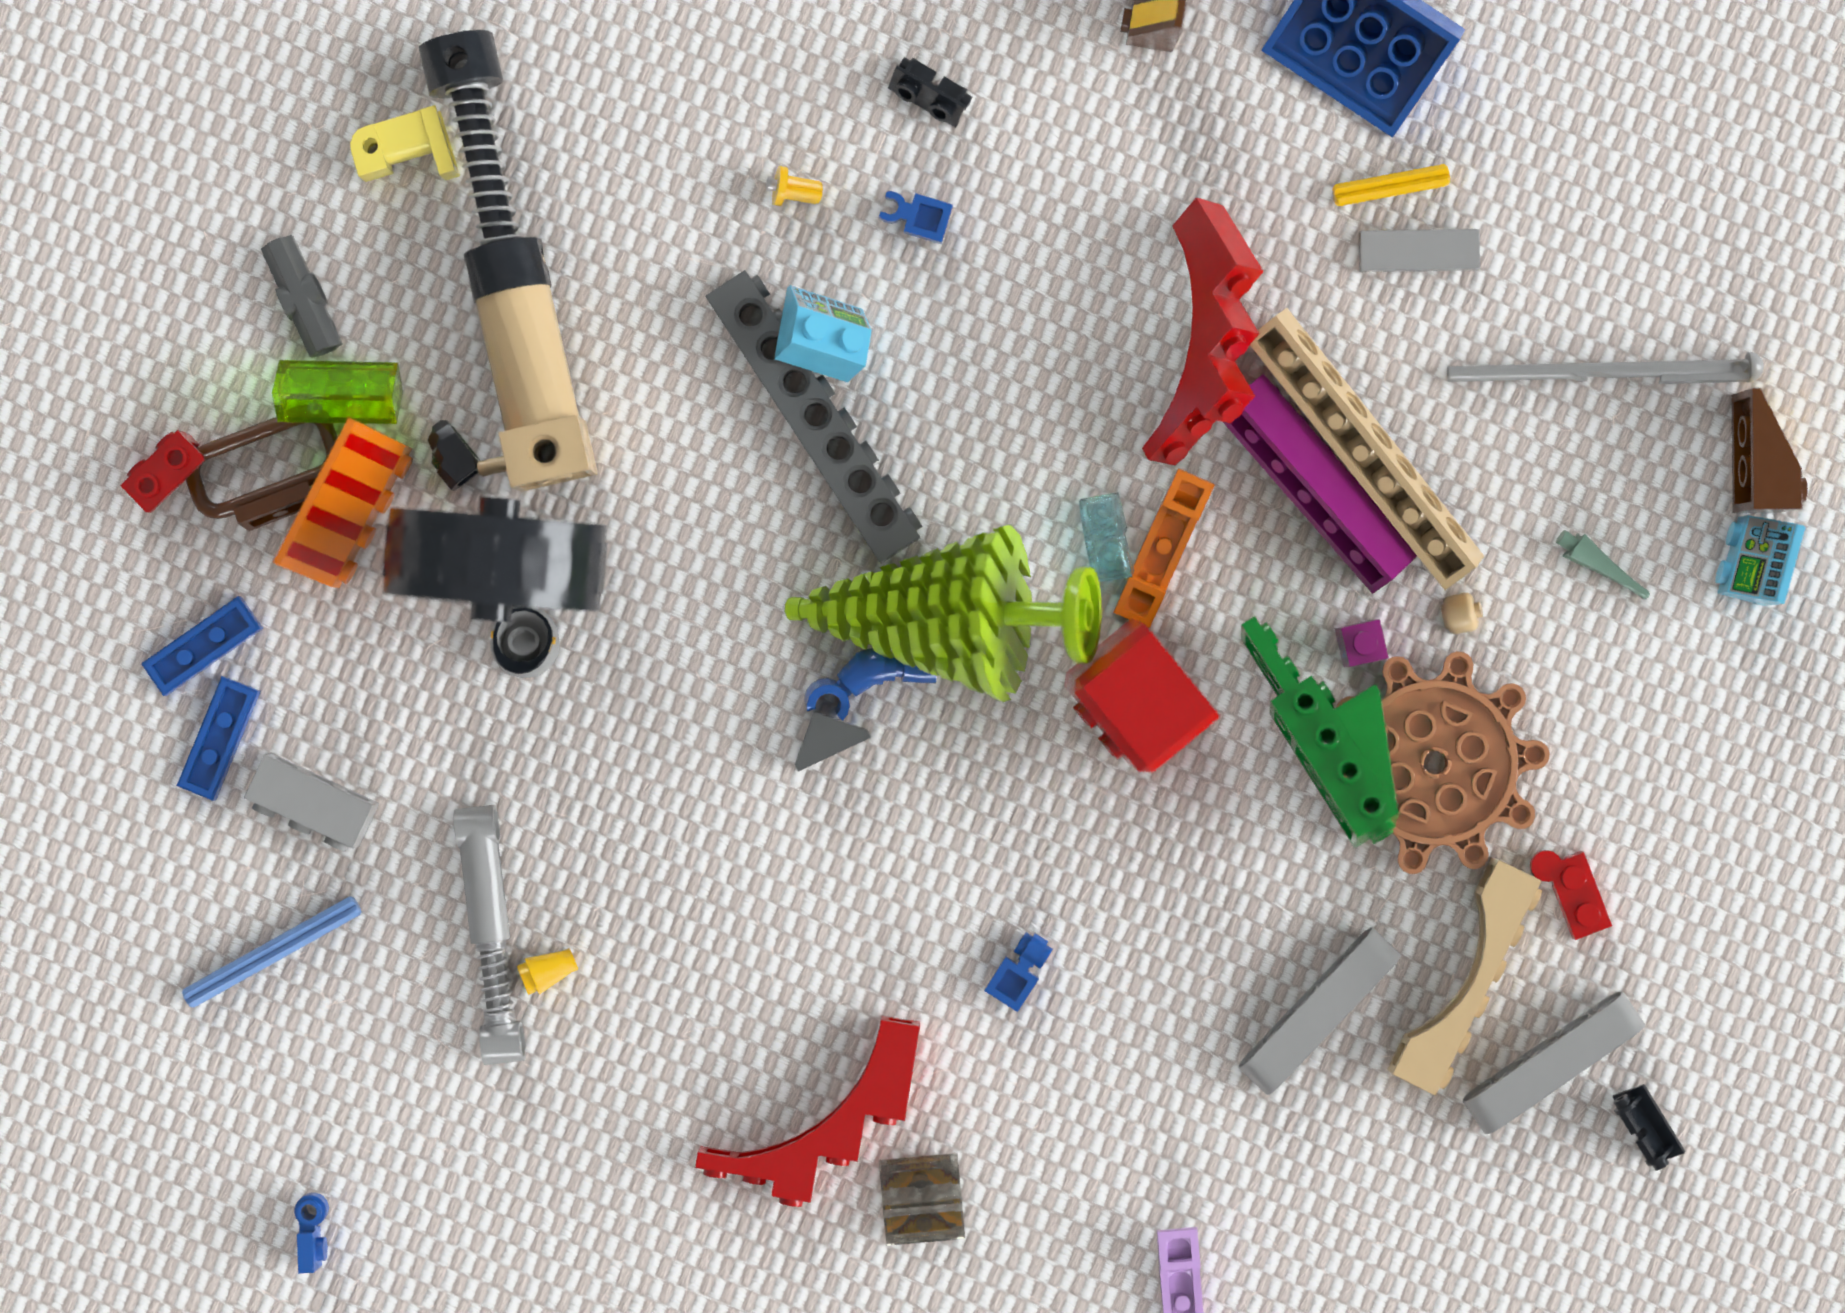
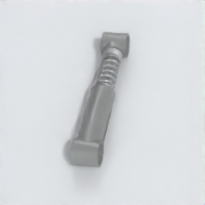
[453,805,526,1065]

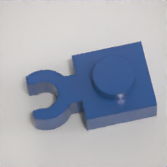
[879,191,953,245]

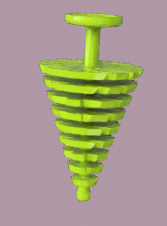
[784,525,1102,702]

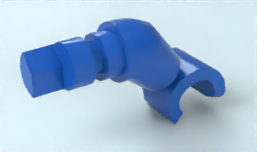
[804,648,937,721]

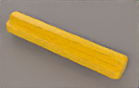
[1332,164,1450,206]

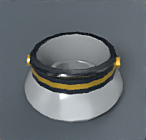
[490,607,560,678]

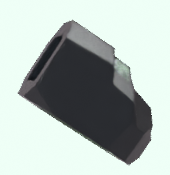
[427,420,481,491]

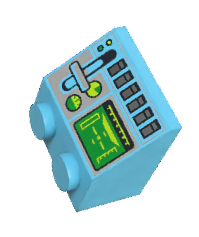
[774,285,872,383]
[1715,515,1806,606]

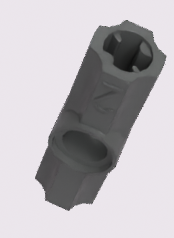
[261,235,343,358]

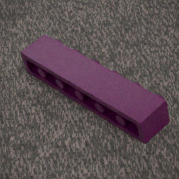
[1223,374,1417,594]

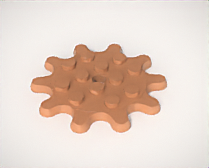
[1336,651,1550,874]

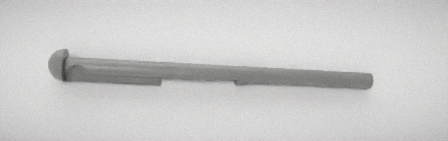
[1447,352,1764,384]

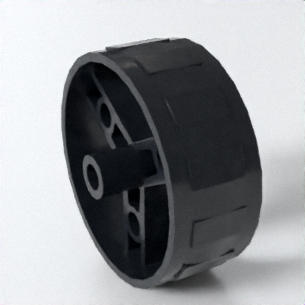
[382,497,607,622]

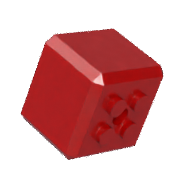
[1064,618,1220,773]

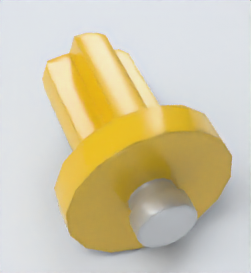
[766,166,823,206]

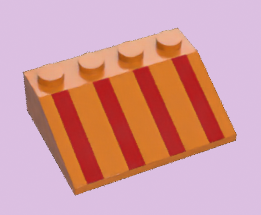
[273,417,413,588]

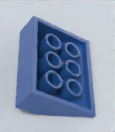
[1261,0,1465,138]

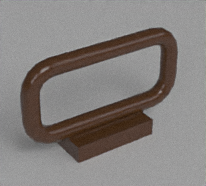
[185,407,338,531]

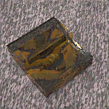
[879,1153,965,1246]

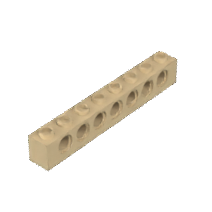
[1250,308,1484,590]

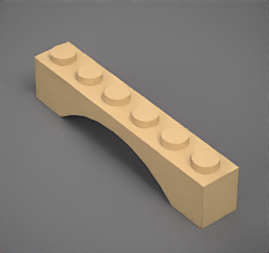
[1387,857,1542,1096]

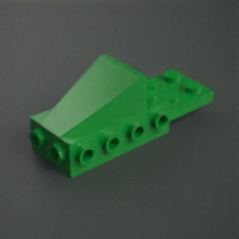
[1241,616,1400,848]

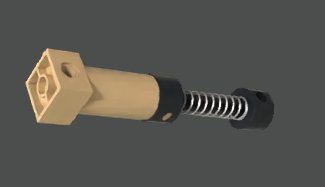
[419,30,598,492]

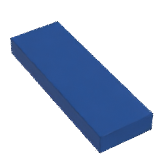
[141,596,264,696]
[176,676,261,801]

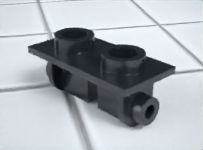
[888,57,973,128]
[1612,1084,1686,1171]

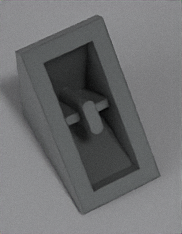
[795,711,871,772]

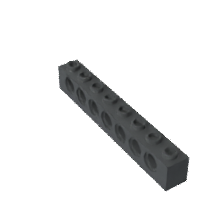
[705,270,923,564]

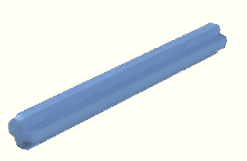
[182,896,362,1008]

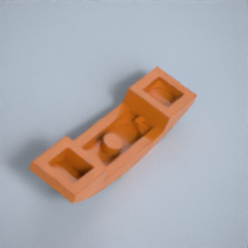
[1113,468,1215,629]

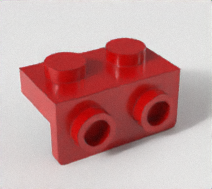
[120,430,205,513]

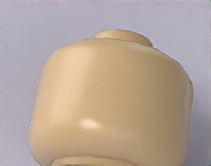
[1441,593,1483,634]

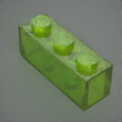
[272,360,403,424]

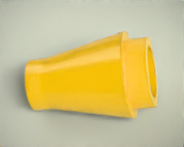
[516,948,578,995]

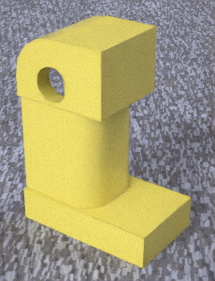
[350,105,460,182]

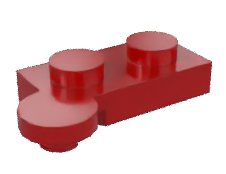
[1530,850,1612,940]

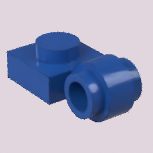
[984,932,1053,1012]
[294,1192,329,1274]

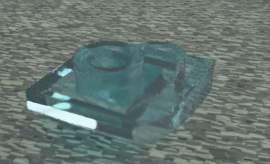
[1079,492,1134,582]

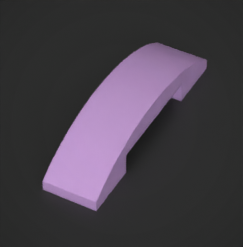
[1157,1227,1203,1313]

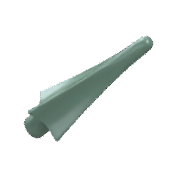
[1556,530,1650,599]

